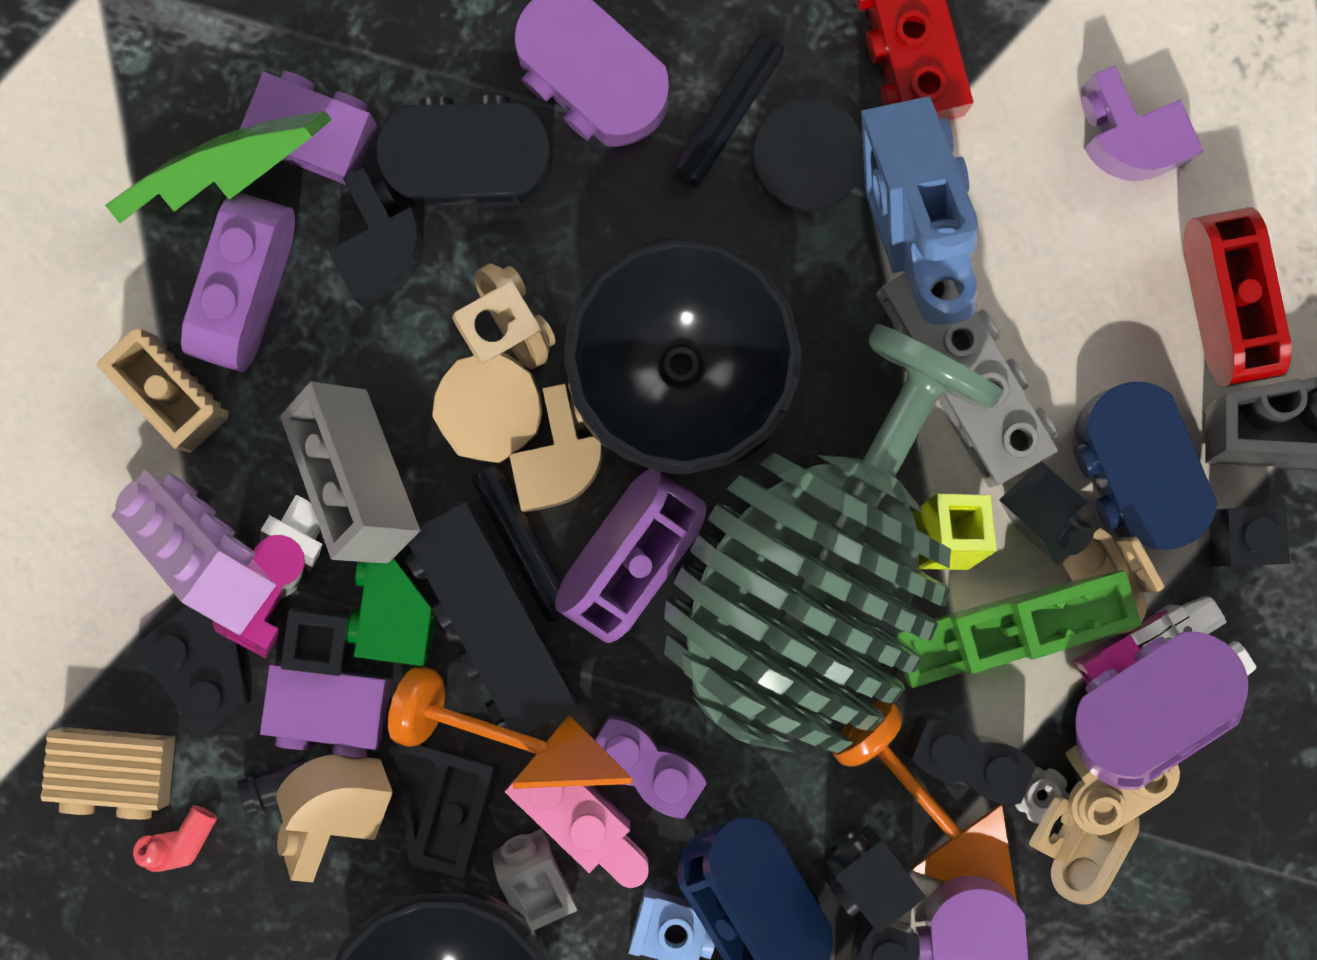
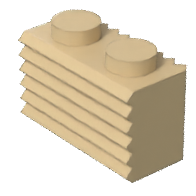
[96,329,228,453]
[40,727,176,820]

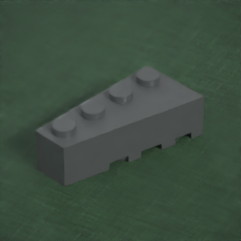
[1205,377,1317,469]

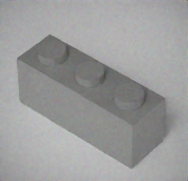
[280,381,421,564]

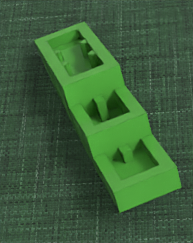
[105,111,332,223]
[898,570,1142,688]

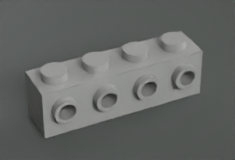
[876,273,1058,488]

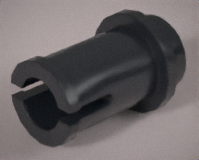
[237,757,307,815]

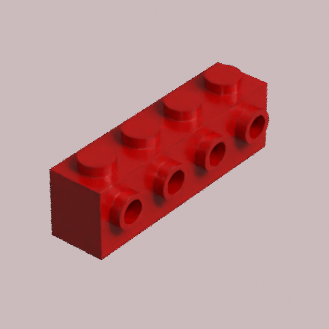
[855,0,974,120]

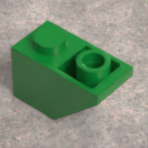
[347,554,436,666]

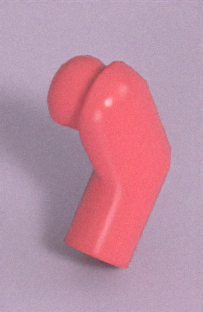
[133,805,218,872]

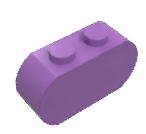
[515,0,669,147]
[181,192,295,372]
[555,469,707,643]
[1076,632,1248,790]
[915,876,1028,960]

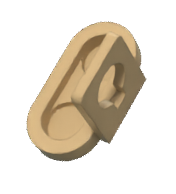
[452,264,555,370]
[1060,528,1165,634]
[1065,745,1180,835]
[1029,794,1140,904]

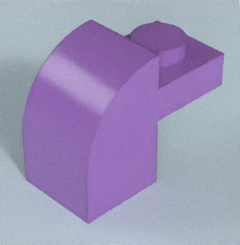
[1081,65,1204,181]

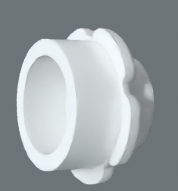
[1015,767,1070,824]

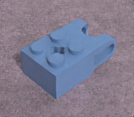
[861,96,978,325]

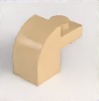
[509,384,602,513]
[276,754,393,883]

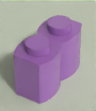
[594,714,707,818]

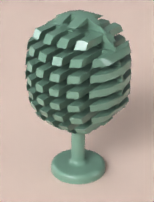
[664,323,1004,753]

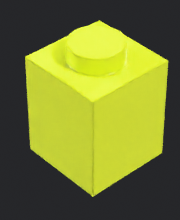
[912,494,997,570]

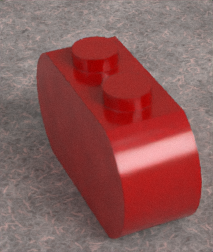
[1183,207,1292,388]

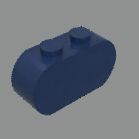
[1073,382,1217,550]
[677,817,833,960]

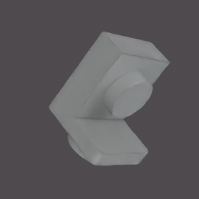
[492,829,577,931]

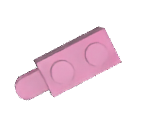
[505,767,649,888]

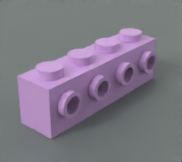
[111,469,276,635]

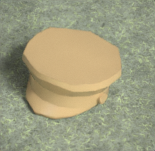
[432,352,542,463]

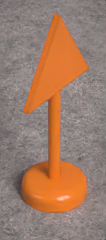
[388,666,632,789]
[831,701,1017,903]

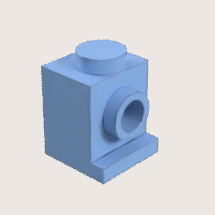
[628,887,715,960]

